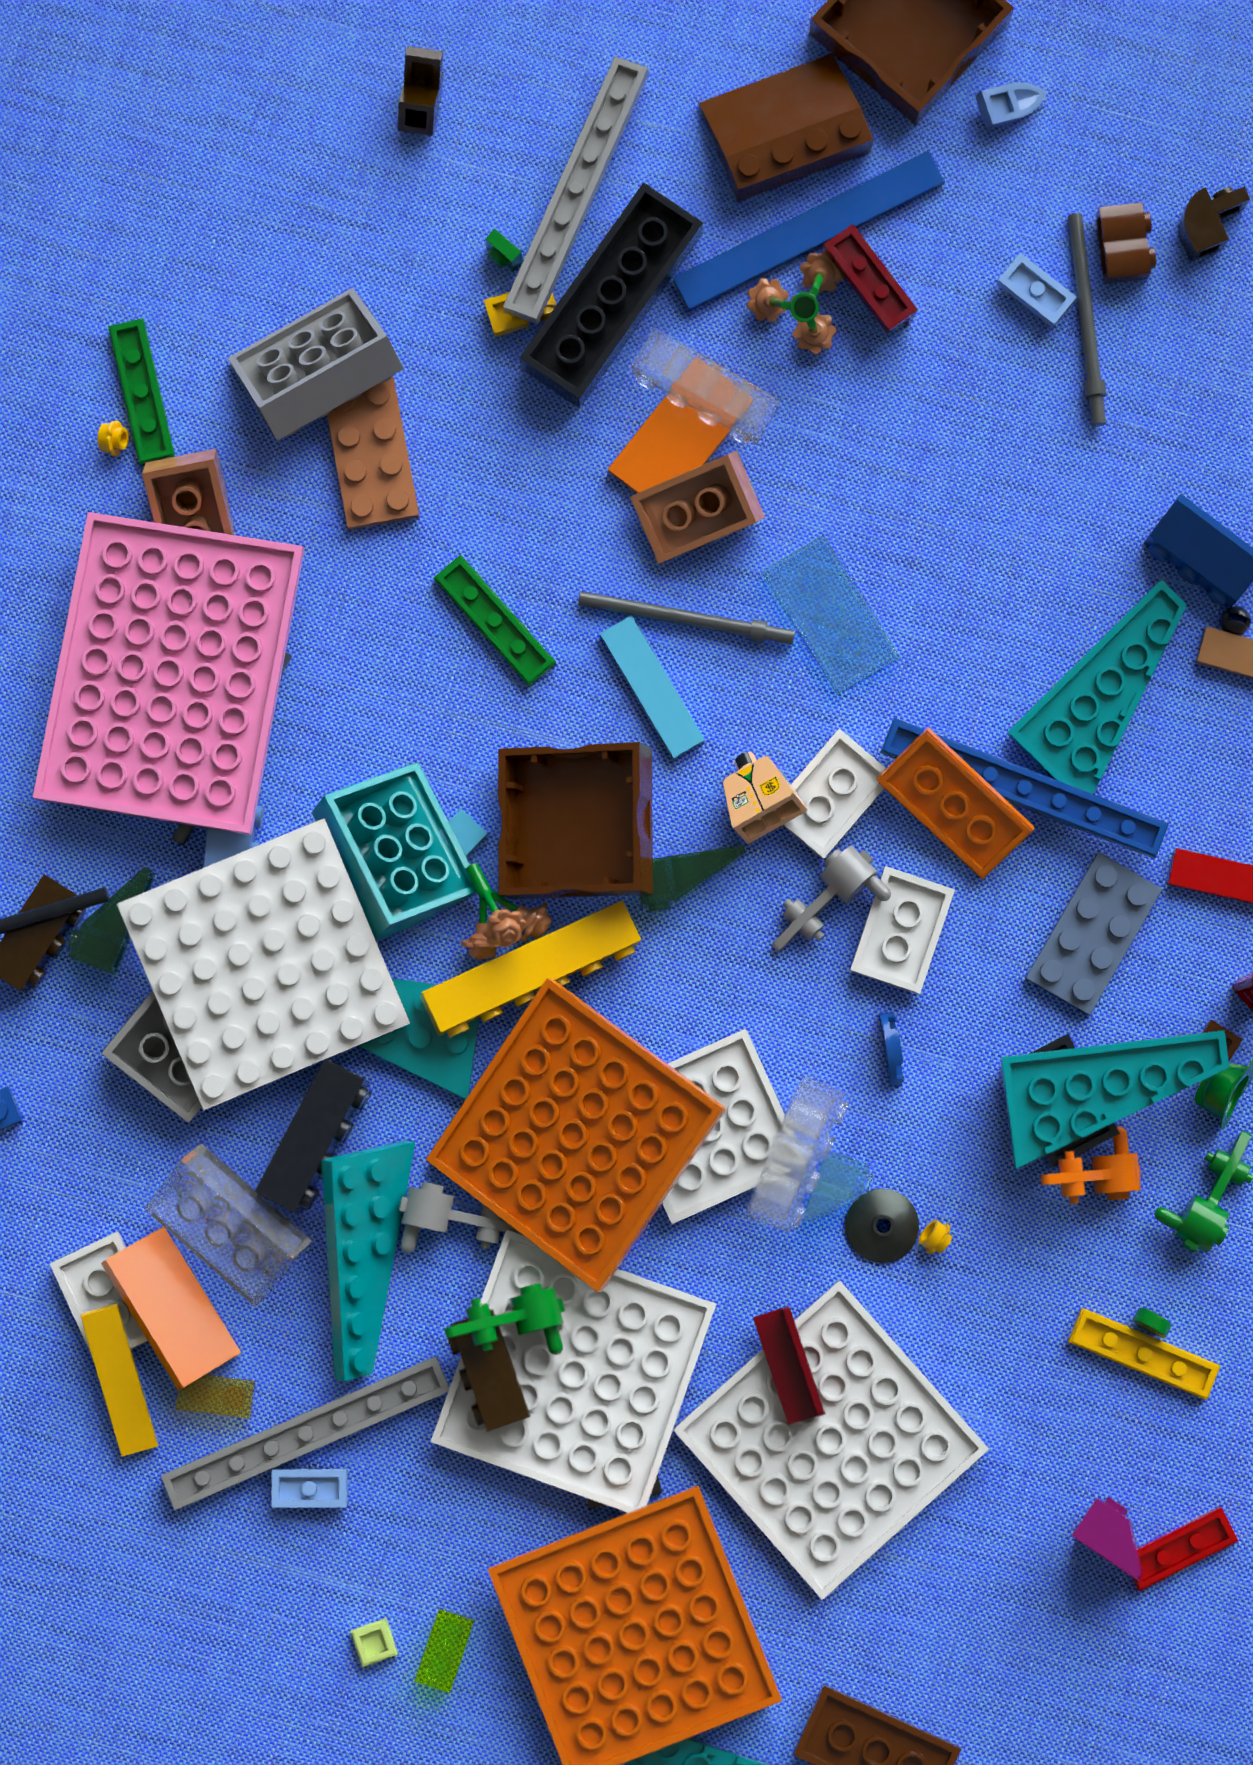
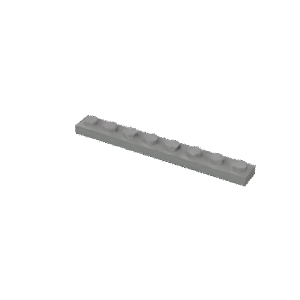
[503,56,649,325]
[161,1356,450,1510]

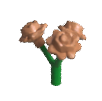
[461,863,552,959]

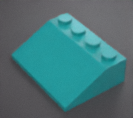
[311,762,477,941]

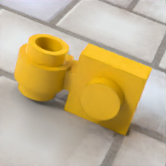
[484,292,557,337]

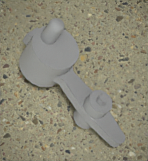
[772,845,891,953]
[398,1182,524,1253]

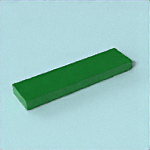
[108,318,176,467]
[433,554,556,688]

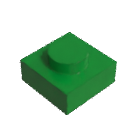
[485,228,523,272]

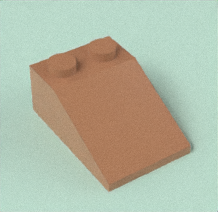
[142,448,235,535]
[630,450,765,564]

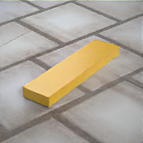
[81,1303,158,1457]
[1067,1308,1220,1400]

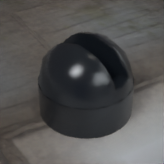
[1220,606,1251,636]

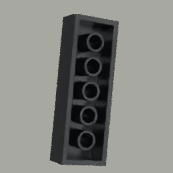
[519,182,703,409]

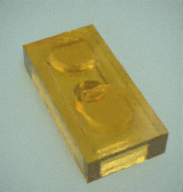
[176,1374,256,1418]

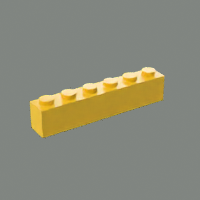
[420,900,641,1038]

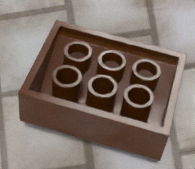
[699,53,874,202]

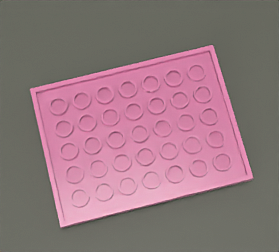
[33,512,305,835]

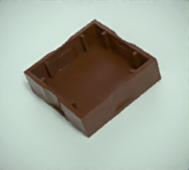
[808,0,1014,126]
[498,742,653,899]

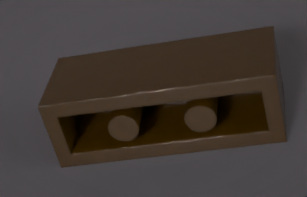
[0,874,86,993]
[447,1309,531,1432]

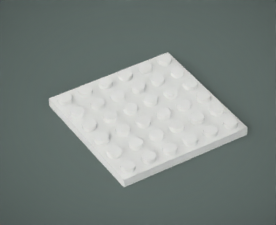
[117,818,410,1110]
[431,1230,716,1513]
[673,1280,989,1600]

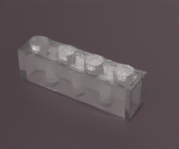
[632,328,780,445]

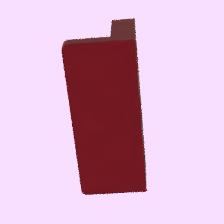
[822,224,918,334]
[752,1306,825,1425]

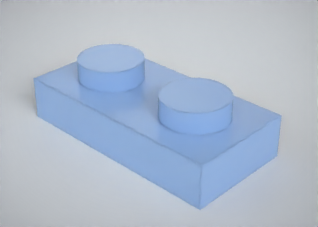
[997,253,1077,328]
[272,1469,348,1508]

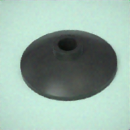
[845,1189,919,1263]

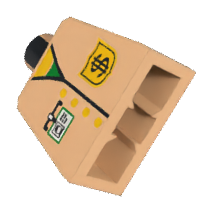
[723,752,808,844]

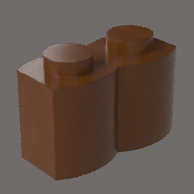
[1096,202,1156,284]

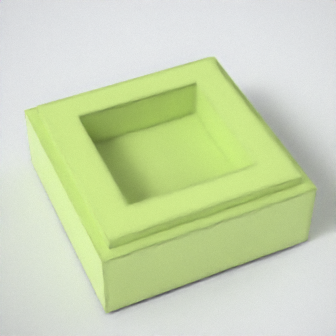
[350,1617,398,1667]

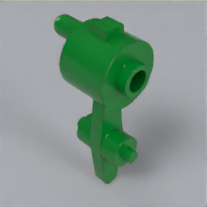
[1154,1130,1253,1253]
[444,1283,565,1355]

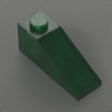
[639,845,745,913]
[67,867,156,975]

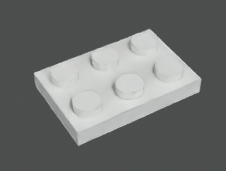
[782,729,886,860]
[850,866,955,995]
[50,1232,148,1358]

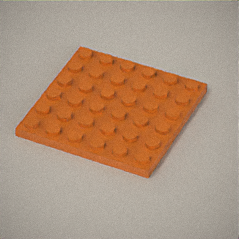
[426,978,727,1292]
[488,1485,782,1765]

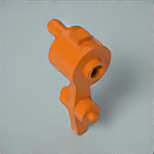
[1040,1127,1141,1204]

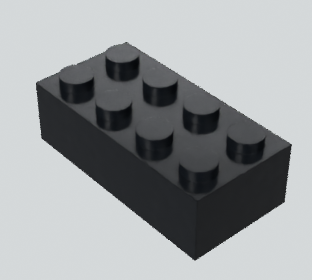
[254,1059,372,1213]

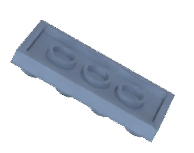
[1025,852,1162,1016]

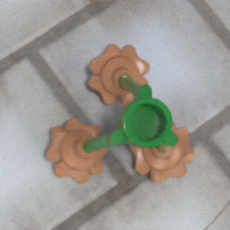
[746,252,843,355]

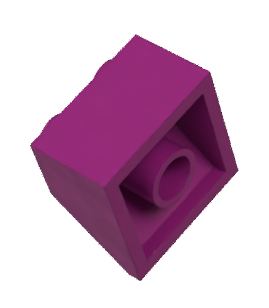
[1072,1497,1143,1581]

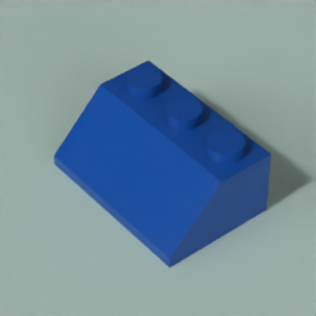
[1144,494,1253,607]

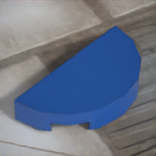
[879,1012,904,1087]

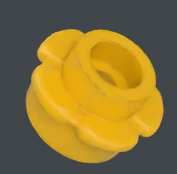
[98,421,129,457]
[918,1219,952,1255]

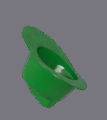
[1194,1059,1253,1130]

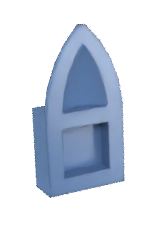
[975,82,1047,129]

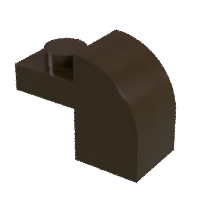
[397,46,444,136]
[1178,186,1250,262]

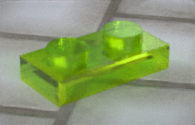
[415,1608,475,1693]

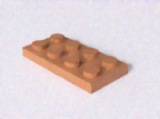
[327,377,420,531]

